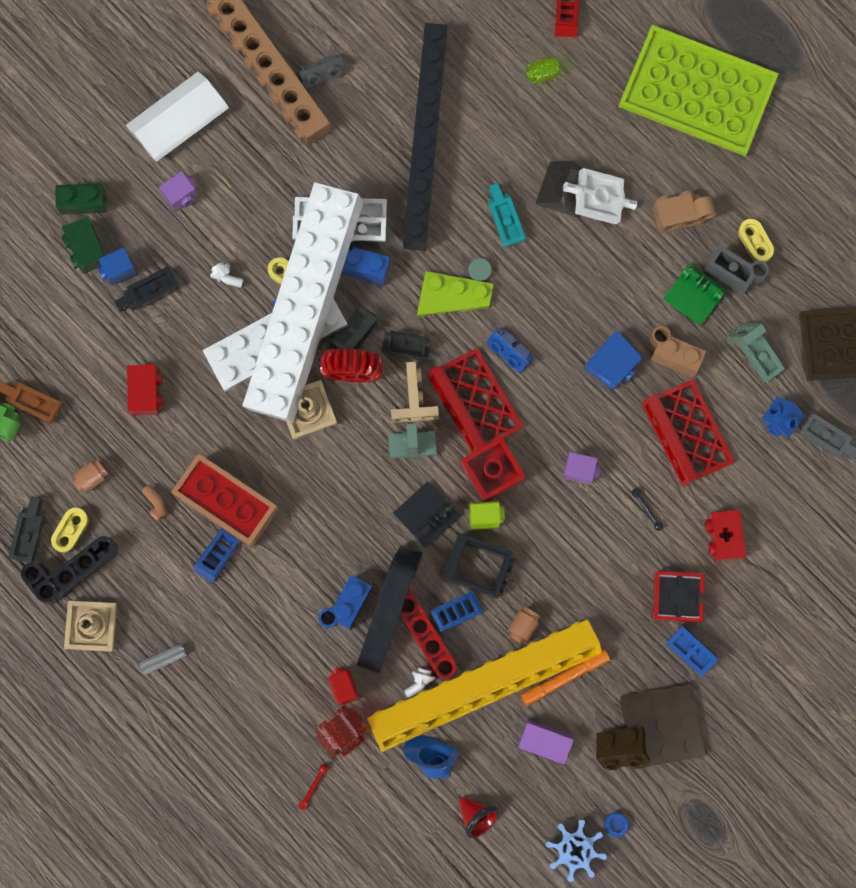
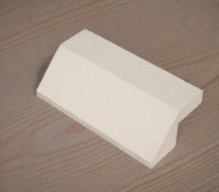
[126,72,229,162]
[292,197,387,242]

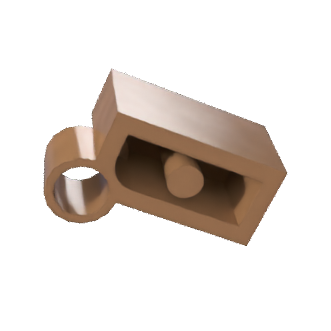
[653,190,716,234]
[650,326,706,378]

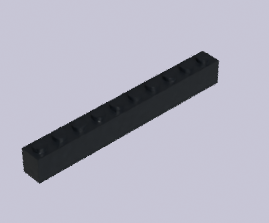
[403,23,448,251]

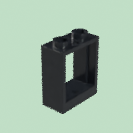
[443,533,515,599]

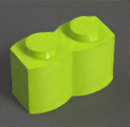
[469,501,505,530]

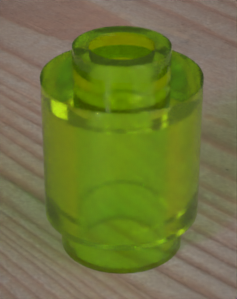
[525,56,560,85]

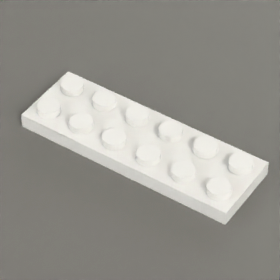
[202,299,348,392]

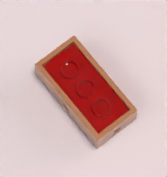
[171,453,279,548]

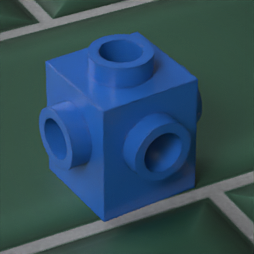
[762,397,804,438]

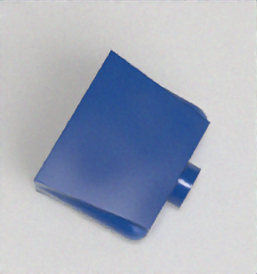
[584,330,642,390]

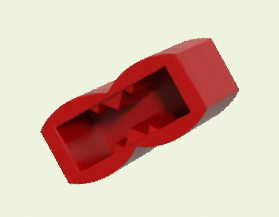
[327,666,360,706]

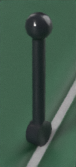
[631,488,663,531]

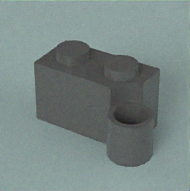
[704,245,769,296]

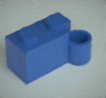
[341,241,390,286]
[318,575,373,631]

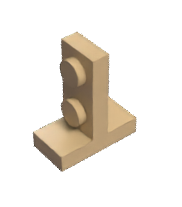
[391,362,439,423]

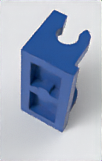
[666,624,718,677]

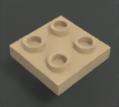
[286,380,337,441]
[64,601,117,652]

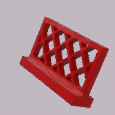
[427,348,524,453]
[641,379,735,487]

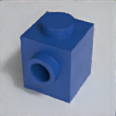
[98,248,137,285]

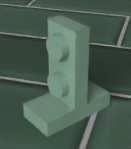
[726,323,785,382]
[388,424,437,459]

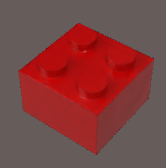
[460,436,526,502]

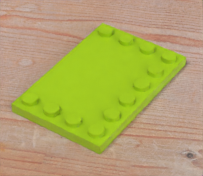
[618,25,779,156]

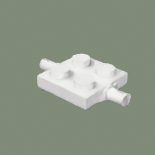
[563,168,637,224]

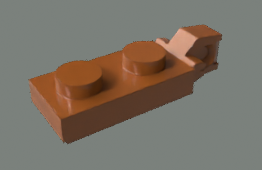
[0,382,63,425]

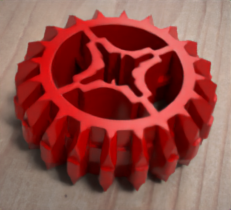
[319,348,383,383]

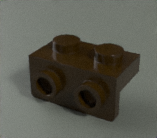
[596,726,650,771]

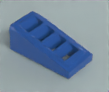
[194,528,241,583]
[430,591,483,634]

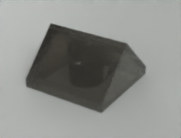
[536,161,583,218]

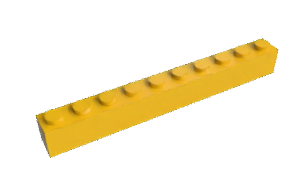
[367,619,602,752]

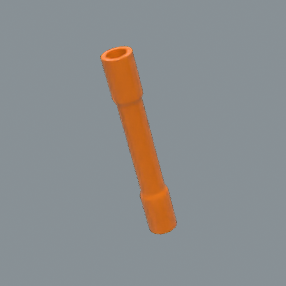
[520,648,611,707]

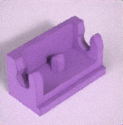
[519,719,574,765]

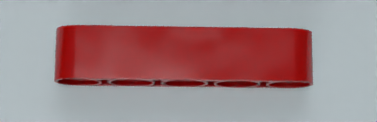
[400,588,456,680]

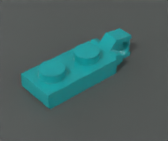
[487,183,526,248]

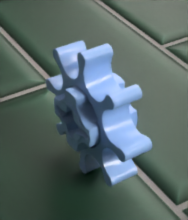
[545,820,607,882]

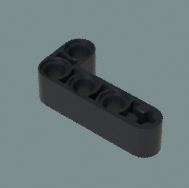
[21,536,118,605]

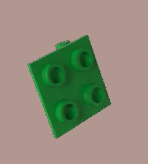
[663,263,727,326]

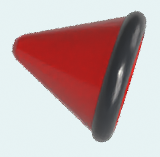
[459,797,499,838]

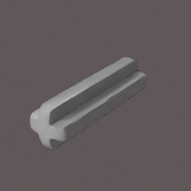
[139,644,186,674]

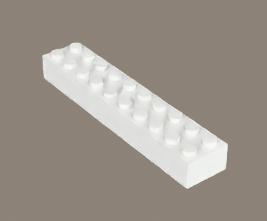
[242,182,364,423]

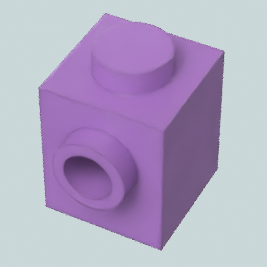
[159,171,197,211]
[563,452,600,485]

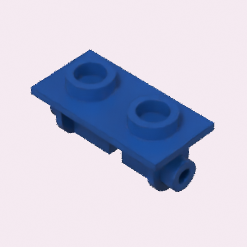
[486,327,534,374]

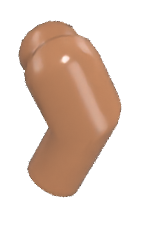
[142,485,166,521]

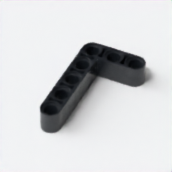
[357,545,423,673]

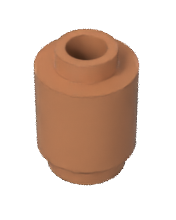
[72,459,108,493]
[507,607,540,644]

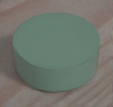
[468,258,491,282]

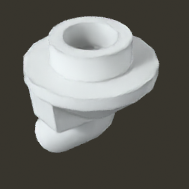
[210,262,243,288]
[405,668,436,698]

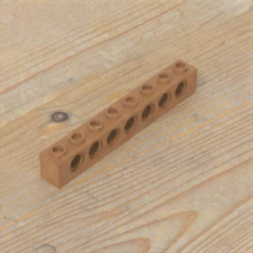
[205,0,331,146]

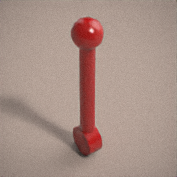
[298,764,328,810]

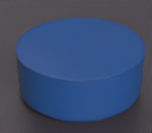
[604,812,629,838]

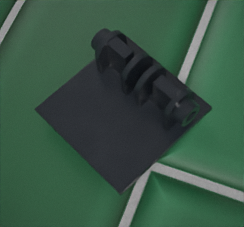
[393,481,460,547]

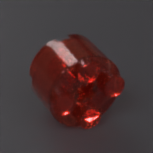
[315,705,372,762]

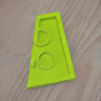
[417,271,494,317]

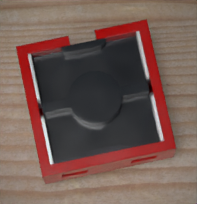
[652,571,704,623]

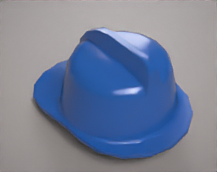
[403,736,458,778]

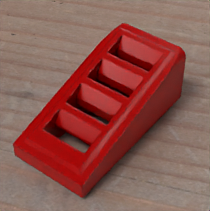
[555,0,579,38]

